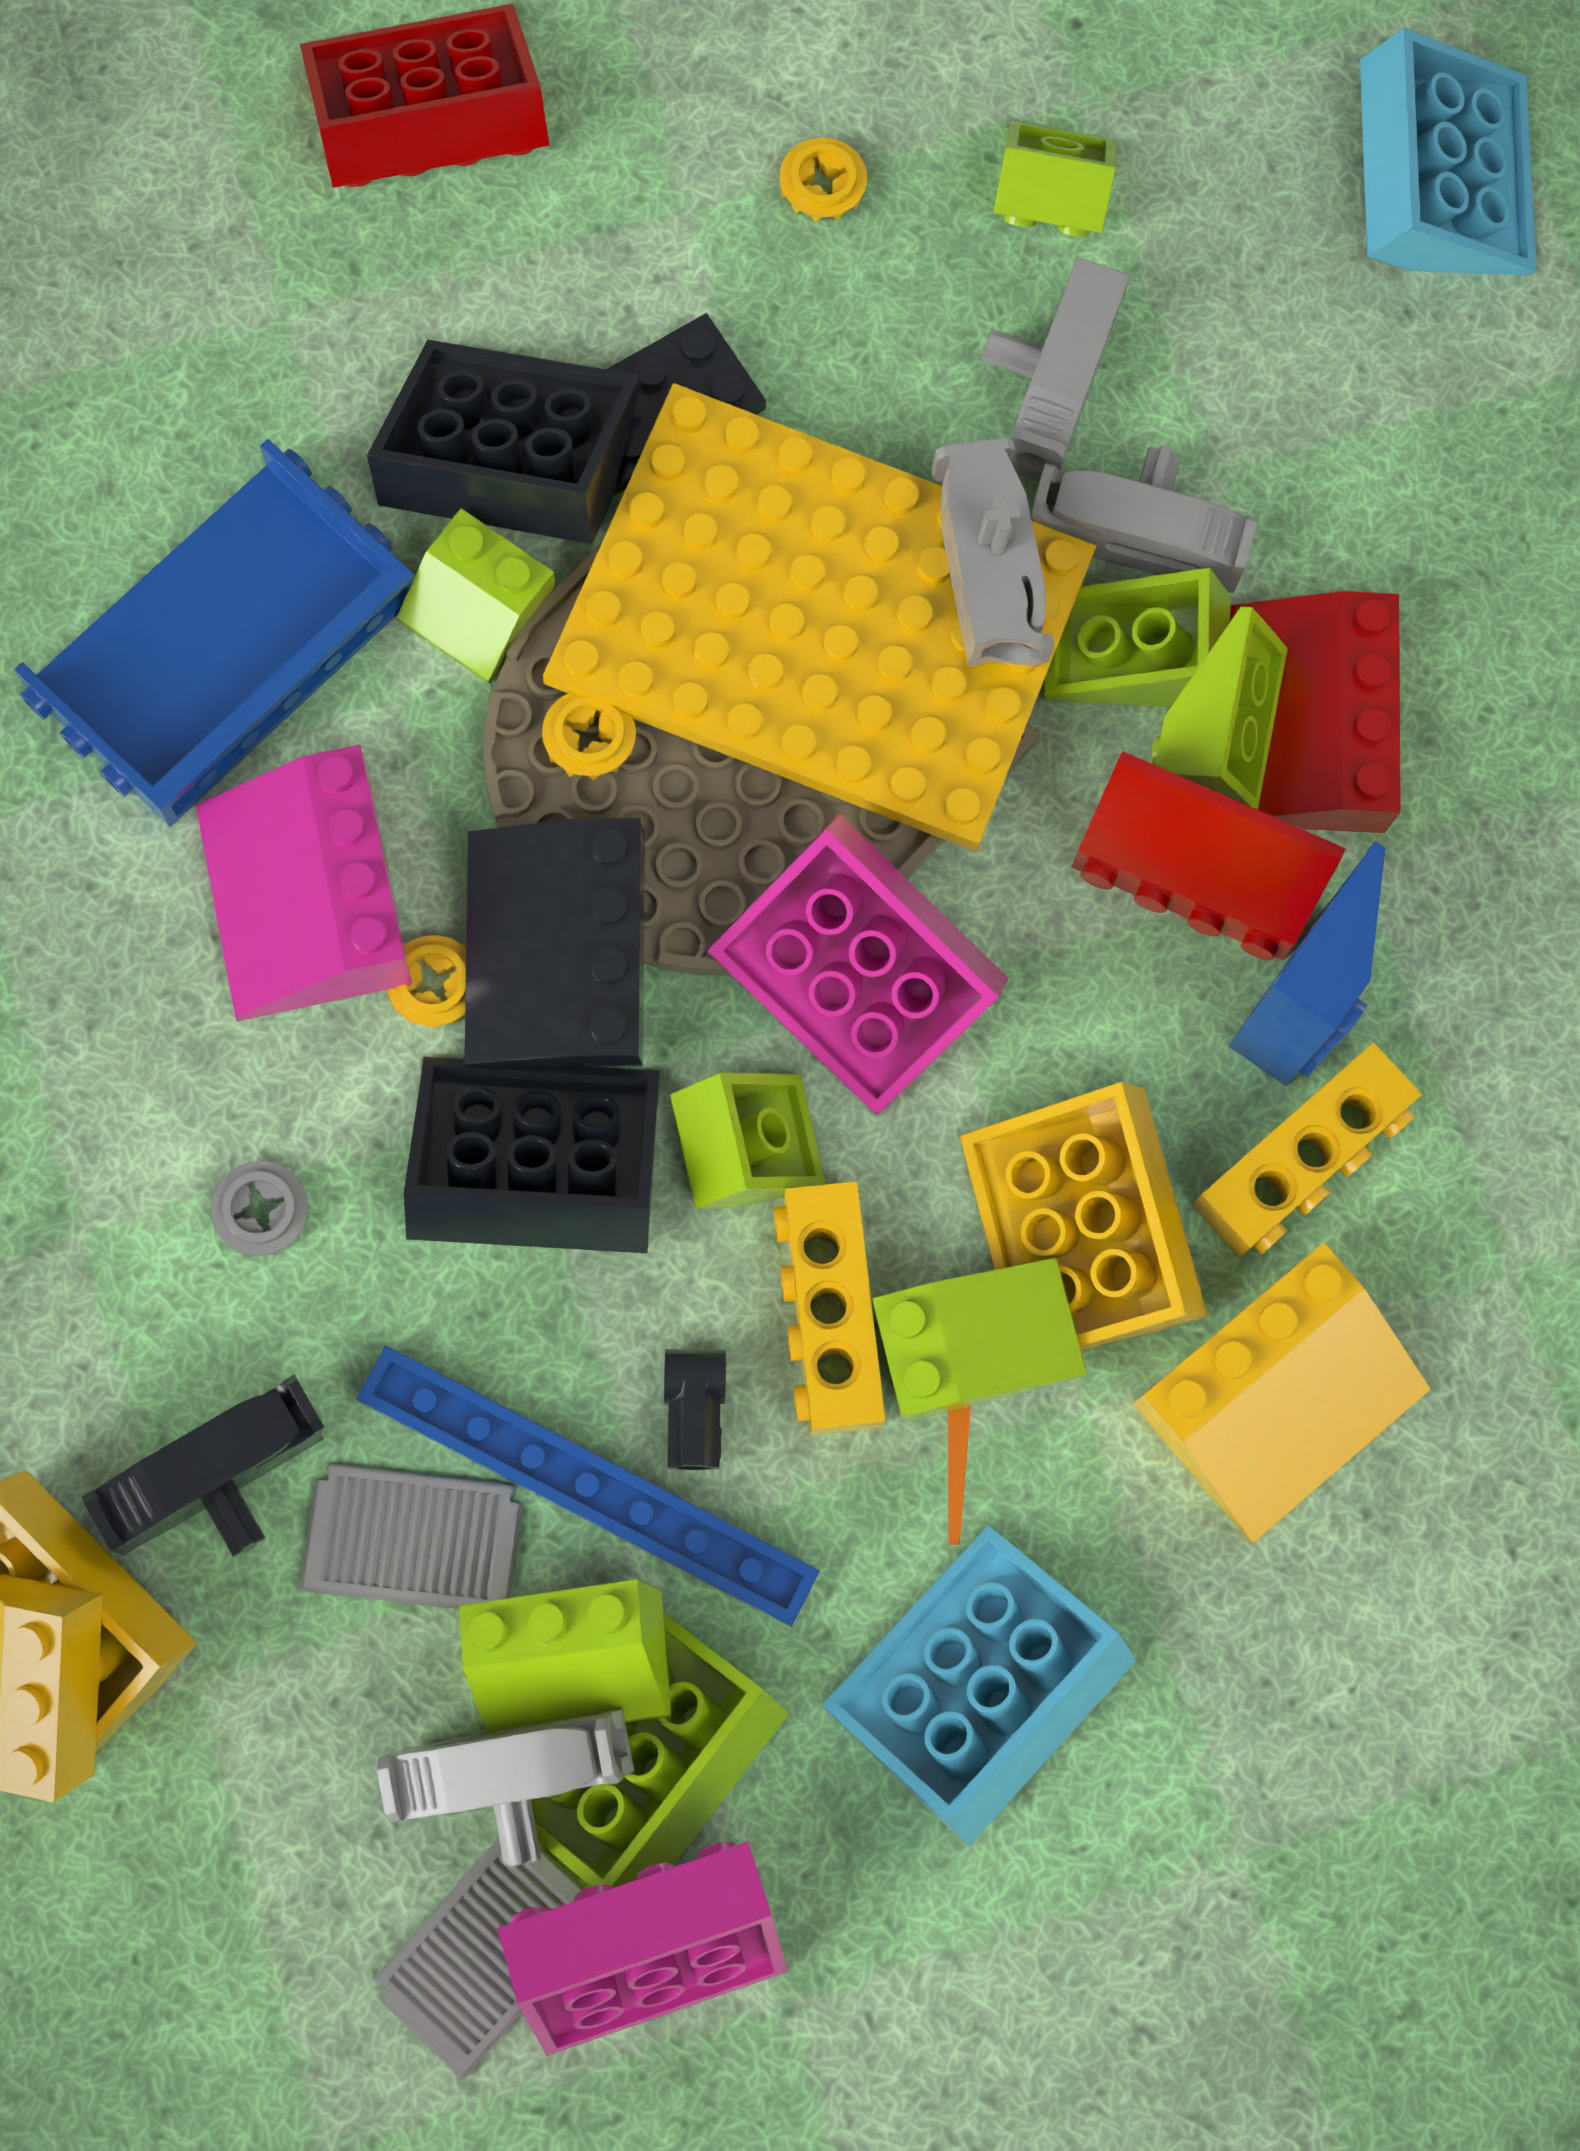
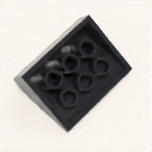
[367,339,641,544]
[464,818,645,1066]
[403,1057,660,1253]

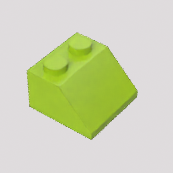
[993,120,1117,237]
[397,509,556,684]
[670,1072,826,1209]

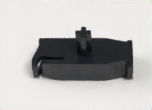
[81,1374,325,1557]

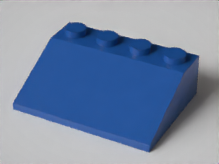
[1228,841,1386,1086]

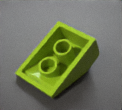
[1044,567,1230,707]
[1151,607,1288,810]
[872,1258,1088,1421]

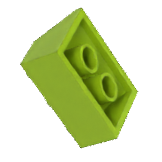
[459,1579,671,1732]

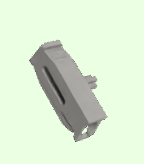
[981,257,1130,481]
[931,437,1054,667]
[1031,445,1258,594]
[377,1708,634,1866]

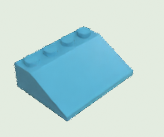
[1360,28,1537,275]
[822,1525,1136,1846]

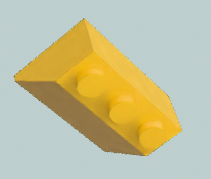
[0,1574,103,1802]

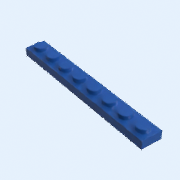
[356,1345,820,1627]

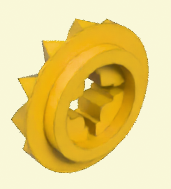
[779,137,867,223]
[542,692,636,781]
[387,935,466,1030]

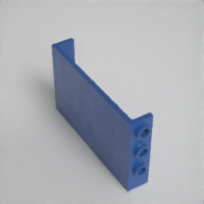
[14,439,414,827]

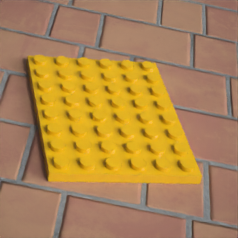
[543,383,1097,852]

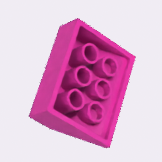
[196,745,412,1022]
[707,814,1009,1115]
[497,1841,788,2056]

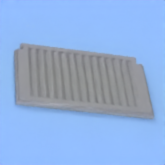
[299,1463,522,1609]
[374,1838,585,2080]

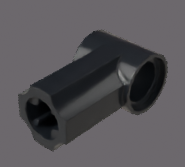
[664,1349,726,1471]

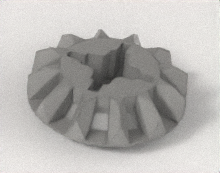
[211,1161,308,1257]

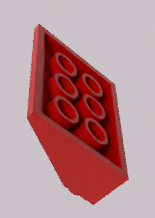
[300,3,550,188]
[1230,591,1401,833]
[1071,751,1346,960]

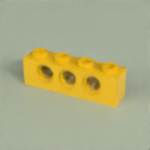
[1192,1042,1423,1258]
[773,1181,886,1436]

